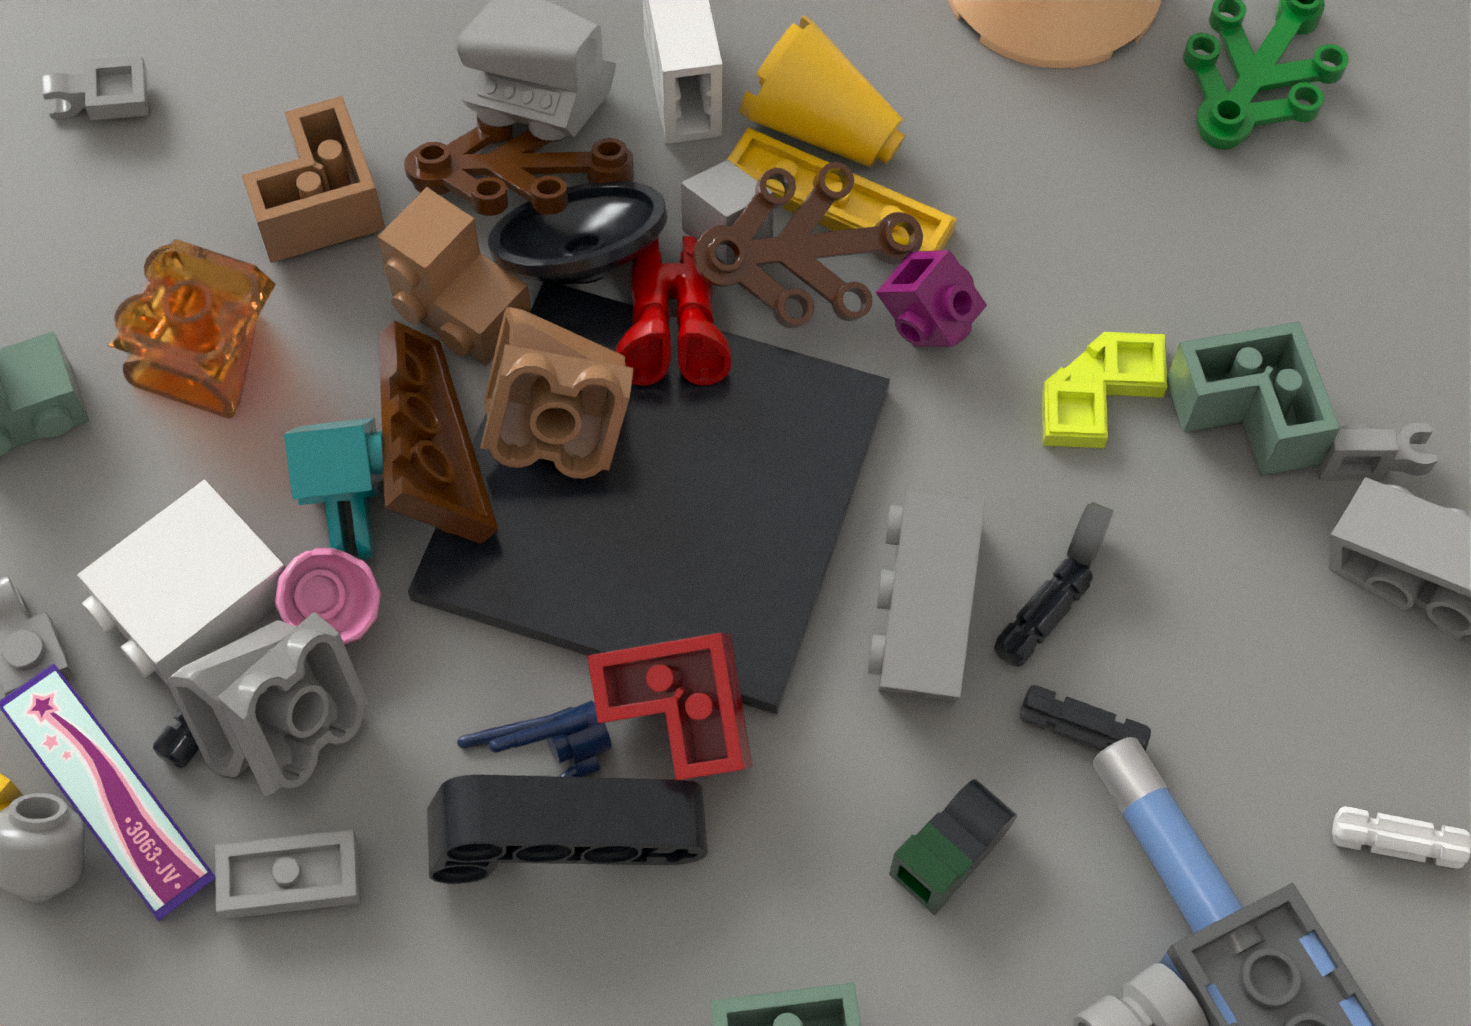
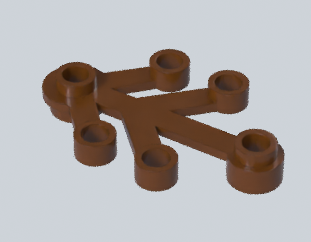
[404,116,634,216]
[693,162,923,328]

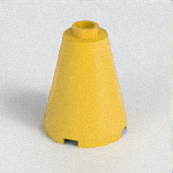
[739,15,906,168]

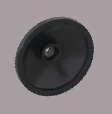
[488,181,668,284]

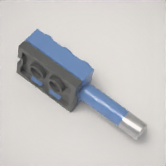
[1093,737,1384,1026]

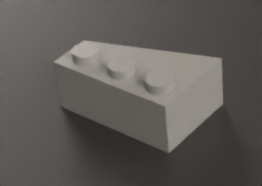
[868,489,986,701]

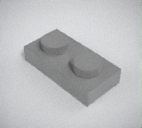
[215,829,361,919]

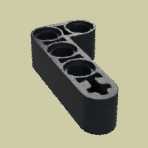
[427,774,708,884]

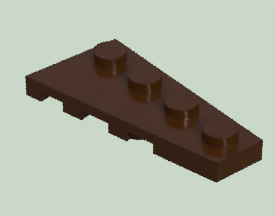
[379,320,499,544]

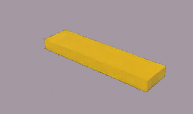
[727,127,957,251]

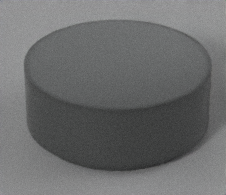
[1066,502,1114,569]

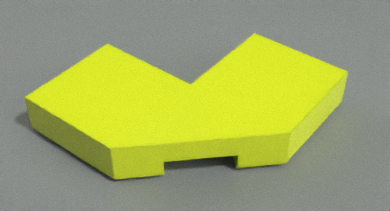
[1042,332,1167,448]

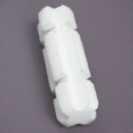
[1332,806,1471,869]

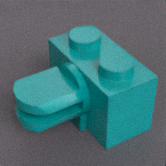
[284,417,384,560]

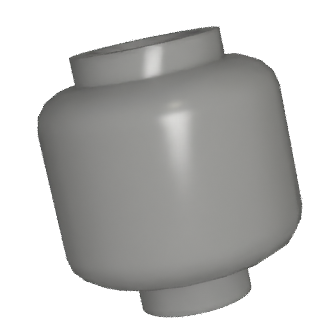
[0,793,85,902]

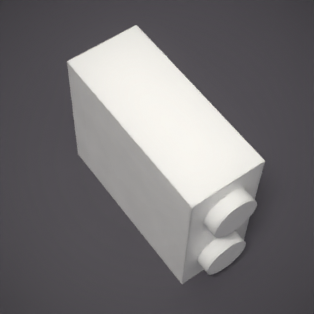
[643,0,722,144]
[77,479,285,687]

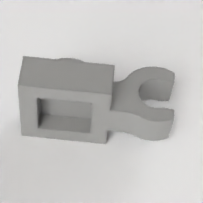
[42,56,149,121]
[1317,422,1438,480]
[0,576,74,696]

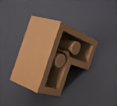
[242,96,385,263]
[378,187,531,366]

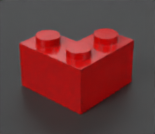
[587,633,753,781]

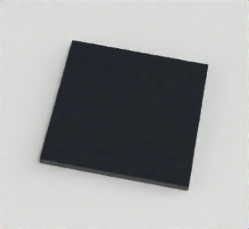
[408,282,890,714]

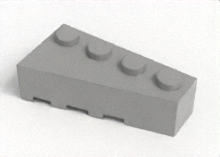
[1329,477,1471,641]

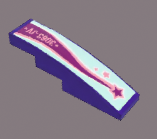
[0,663,215,921]

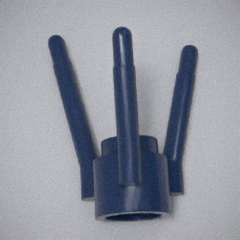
[457,700,611,777]

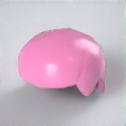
[274,547,381,645]

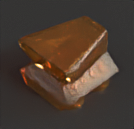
[107,239,276,419]

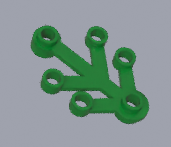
[1183,0,1349,150]

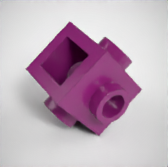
[875,250,987,347]

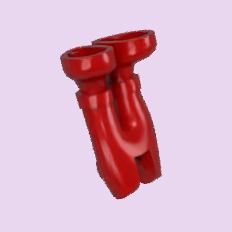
[616,236,732,386]

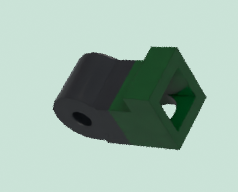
[889,778,1017,916]

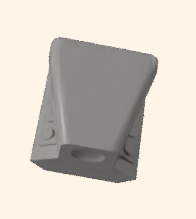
[457,0,616,140]
[167,611,369,797]

